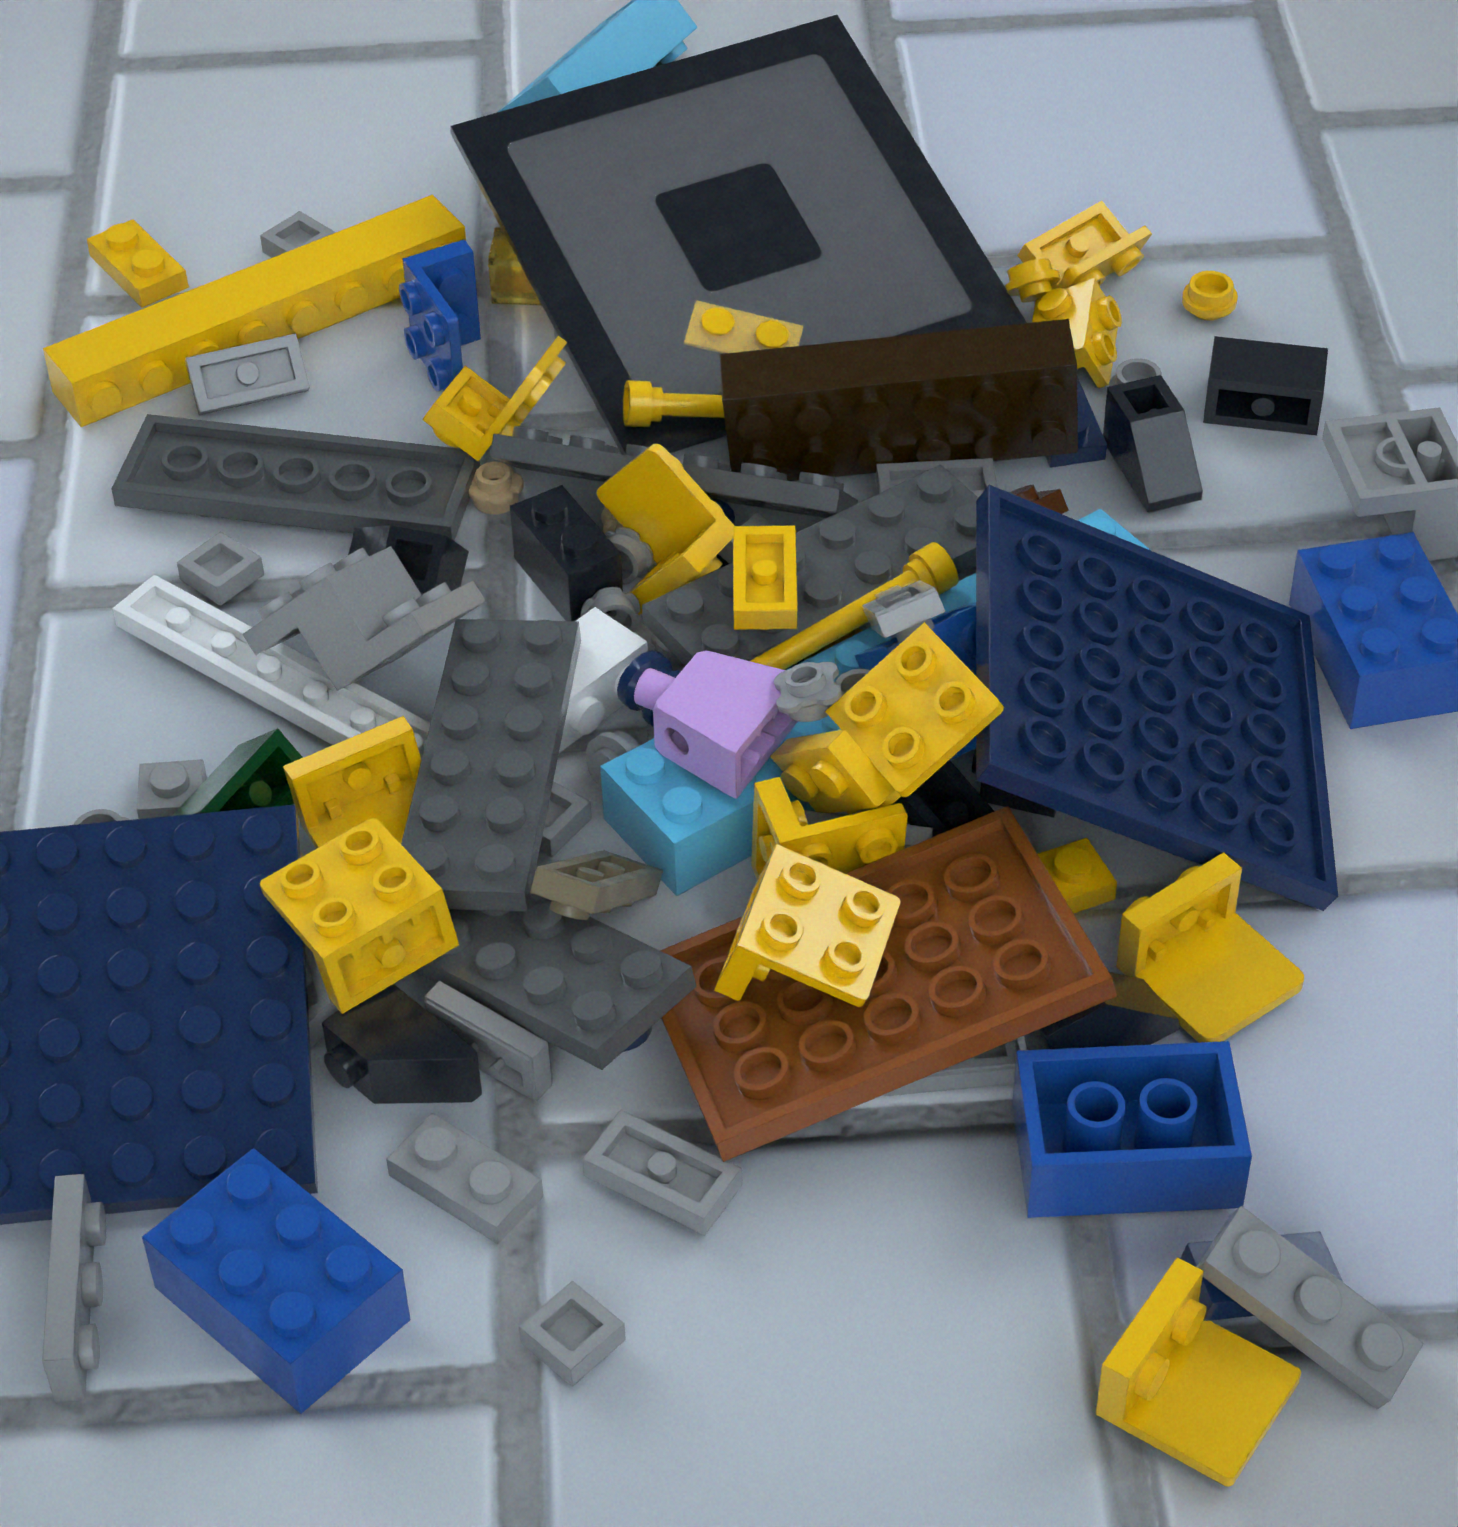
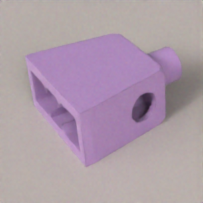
[634,650,798,799]

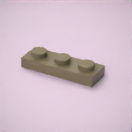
[530,850,663,920]

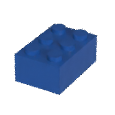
[1289,532,1458,729]
[1012,1041,1252,1218]
[142,1148,410,1414]

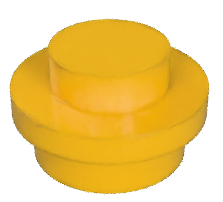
[1005,258,1060,303]
[1182,271,1238,320]

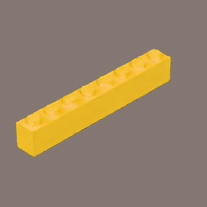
[43,194,466,427]

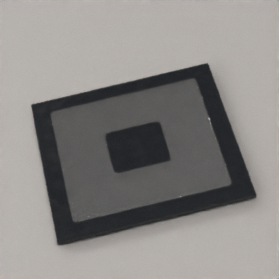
[450,15,1027,455]

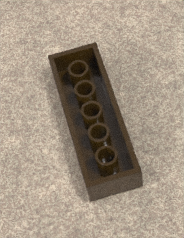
[719,319,1078,481]

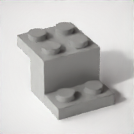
[1322,407,1458,561]
[242,546,486,691]

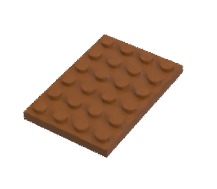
[660,806,1117,1162]

